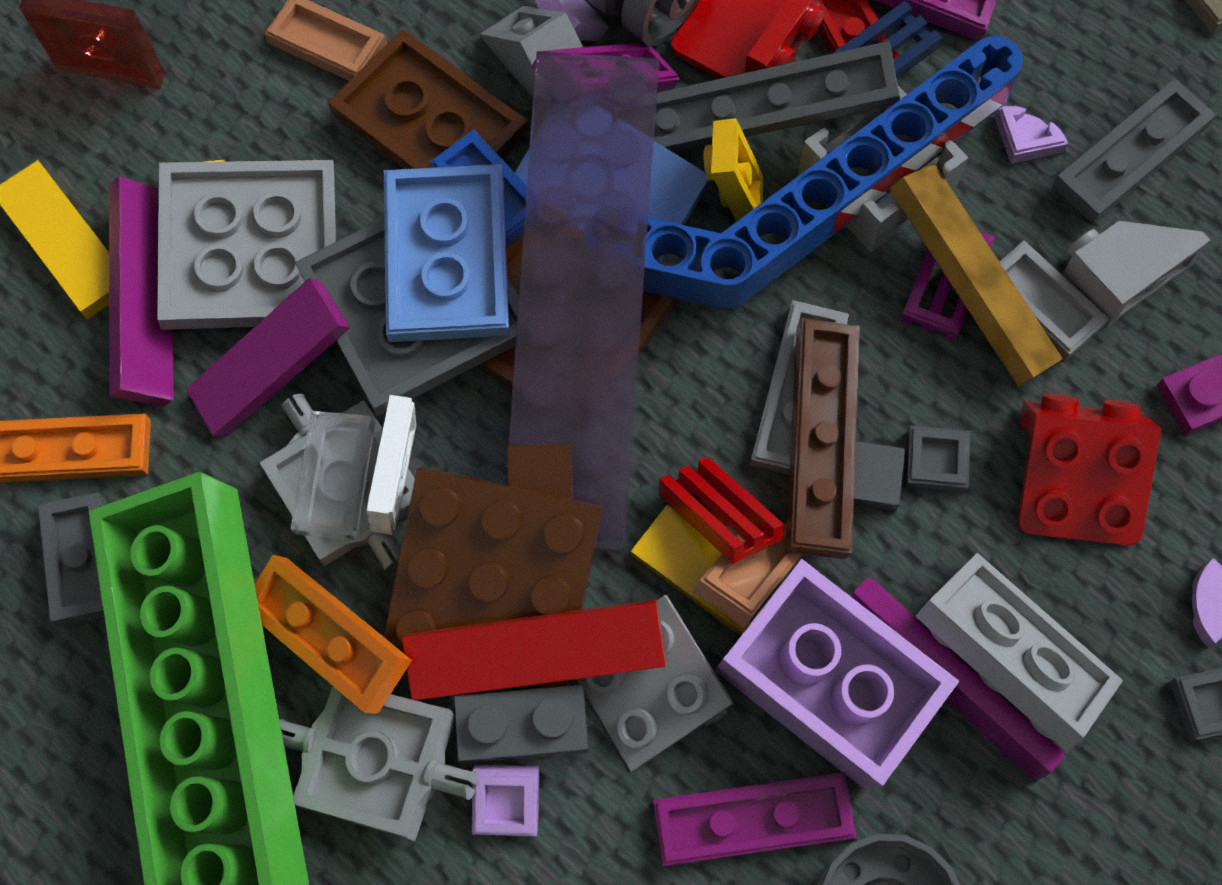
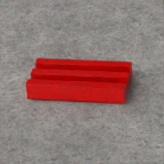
[659,457,784,564]

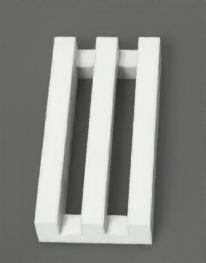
[366,395,417,535]

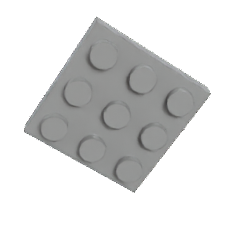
[157,160,337,330]

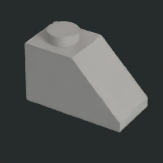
[480,6,583,102]
[1062,221,1211,327]

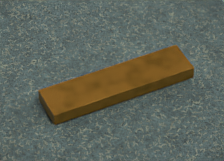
[890,164,1063,386]

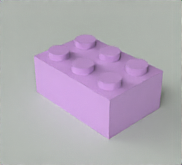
[715,559,959,791]

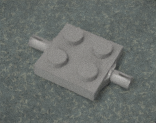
[259,393,415,573]
[279,686,478,841]

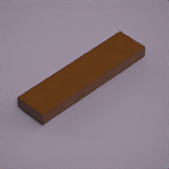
[785,318,860,559]

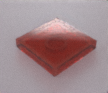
[19,0,166,90]

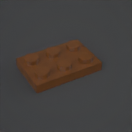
[328,29,529,169]

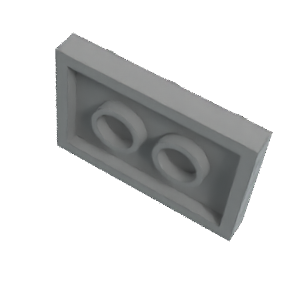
[916,553,1123,753]

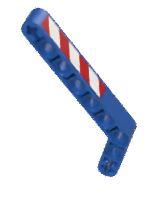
[584,36,1023,309]

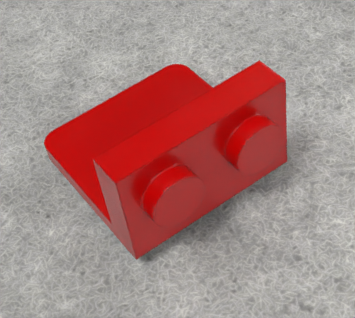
[671,0,825,79]
[1017,394,1162,545]

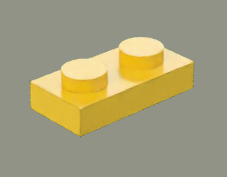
[704,118,764,222]

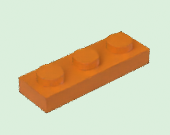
[255,555,412,714]

